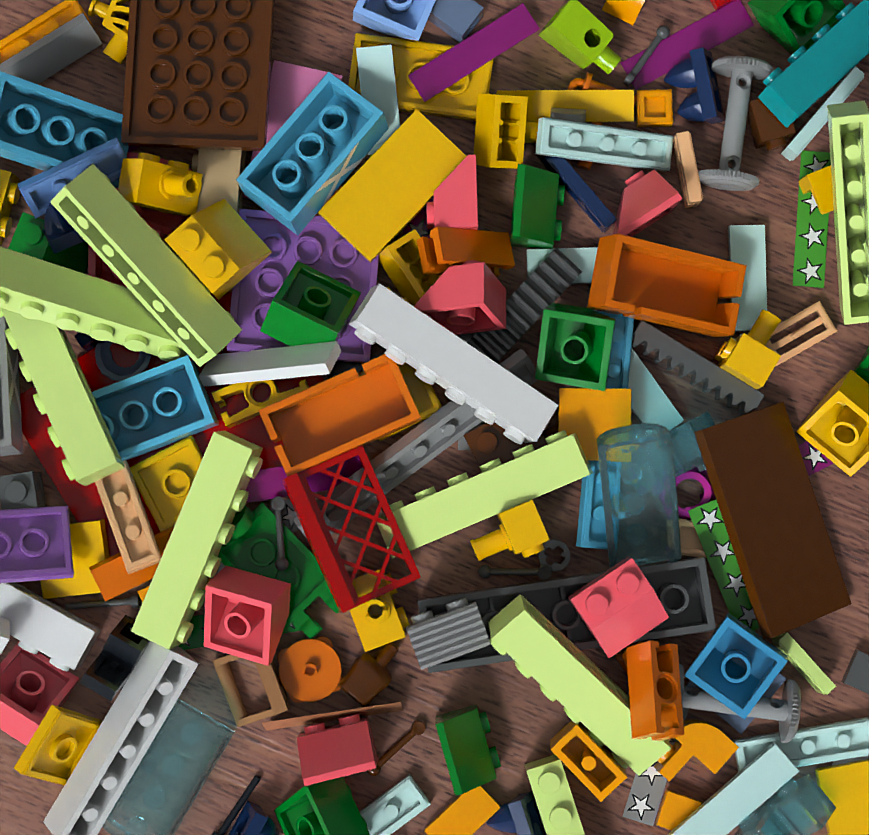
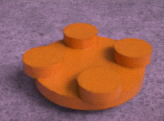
[278,636,344,703]

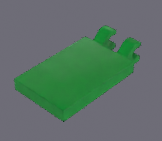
[218,502,339,639]

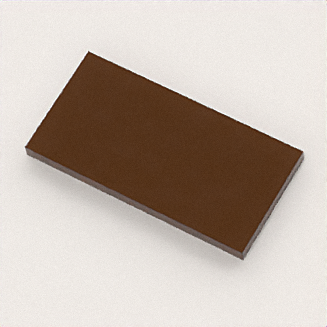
[694,402,852,639]

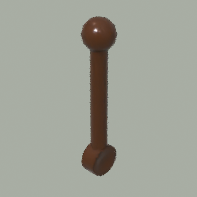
[367,720,426,776]

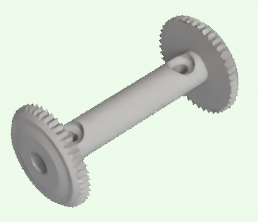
[698,56,774,191]
[679,664,801,743]

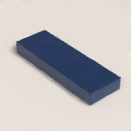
[536,155,617,233]

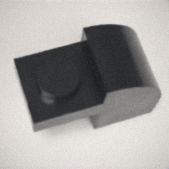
[80,615,150,701]

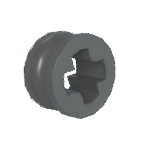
[538,539,570,572]

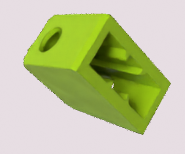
[539,0,622,74]

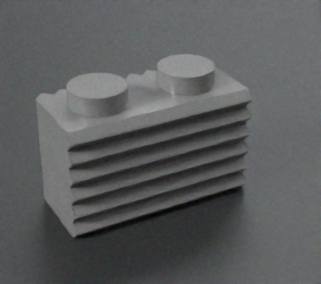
[406,597,491,670]

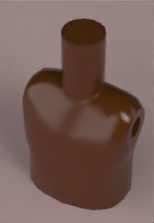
[337,643,399,707]

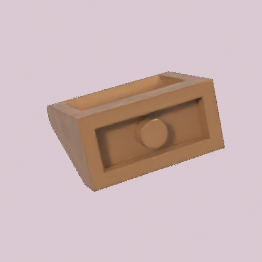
[212,654,291,727]

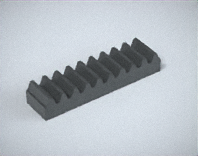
[467,247,582,363]
[632,320,764,415]

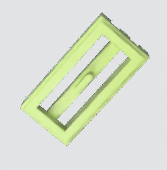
[771,632,836,695]

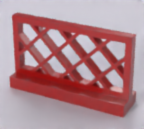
[282,445,421,613]

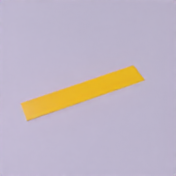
[497,90,634,122]

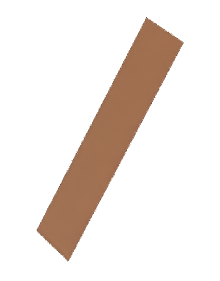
[262,702,403,731]

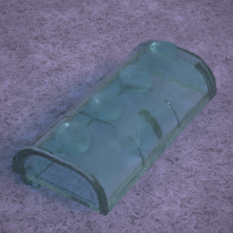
[597,423,682,569]
[102,698,235,835]

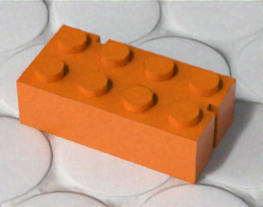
[587,234,747,337]
[258,354,421,477]

